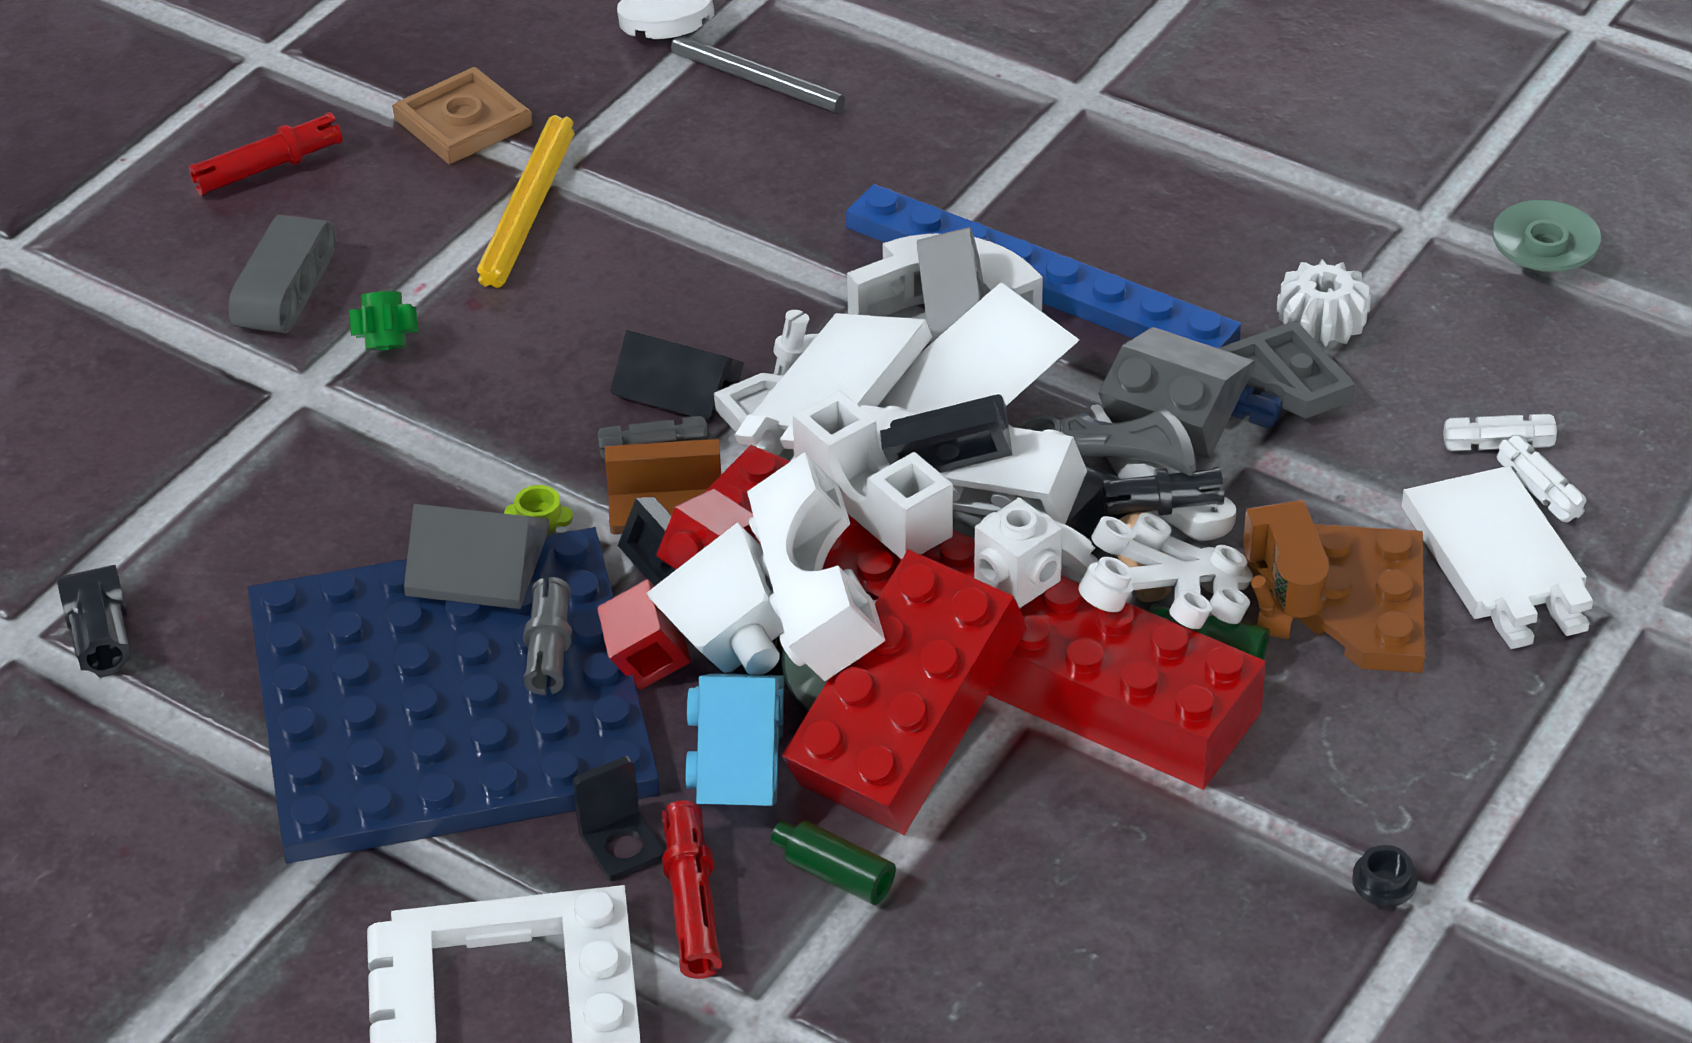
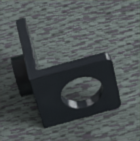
[572,756,664,881]

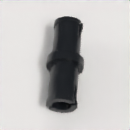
[1102,467,1224,517]

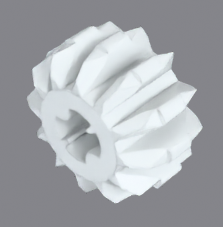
[1277,259,1371,348]

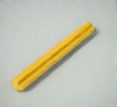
[477,115,575,288]

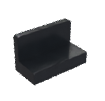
[610,330,744,421]
[880,394,1012,473]

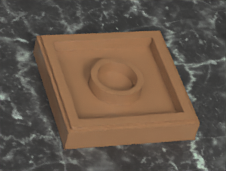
[392,67,533,165]

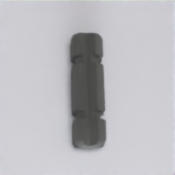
[597,416,709,460]

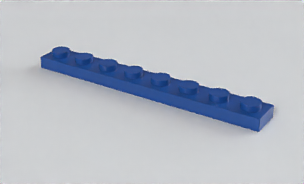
[846,184,1241,348]

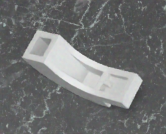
[847,234,1043,316]

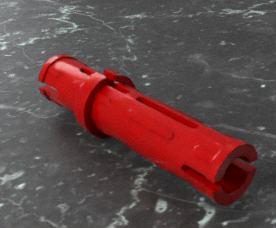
[188,112,343,196]
[661,800,722,979]

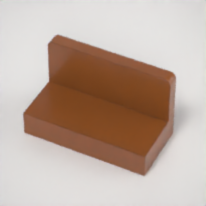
[605,439,721,535]

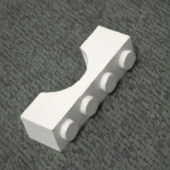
[747,452,886,681]

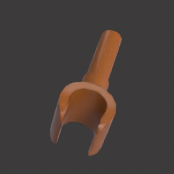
[1251,575,1295,640]

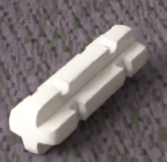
[1443,414,1557,452]
[1496,435,1587,523]

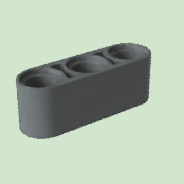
[229,214,335,334]

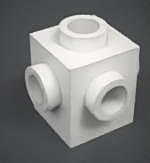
[974,498,1062,609]

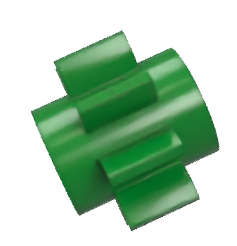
[349,291,418,351]

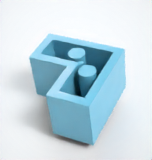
[686,674,785,806]

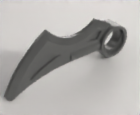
[1016,407,1196,476]

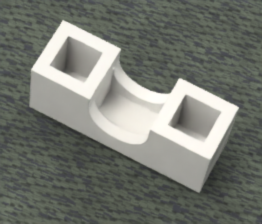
[793,390,953,559]

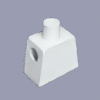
[647,522,784,676]

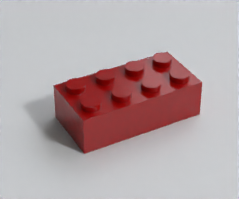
[782,549,1027,836]

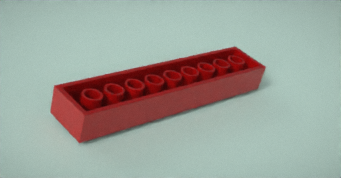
[703,445,1266,790]

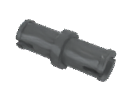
[523,577,572,695]

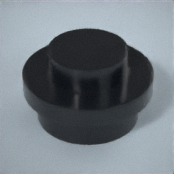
[1352,845,1418,906]

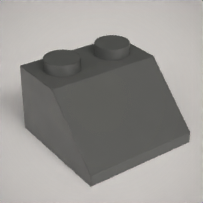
[1098,327,1255,459]

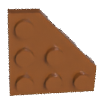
[1244,524,1425,673]

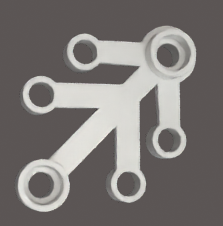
[1078,513,1253,629]

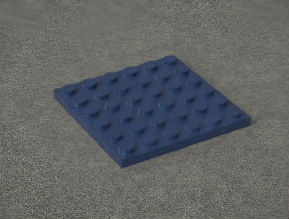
[247,527,660,864]

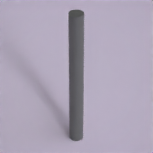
[671,36,846,114]

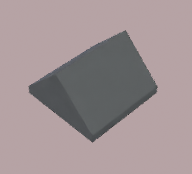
[404,504,550,609]

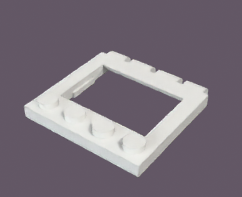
[367,885,641,1043]

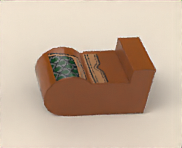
[1243,499,1330,618]

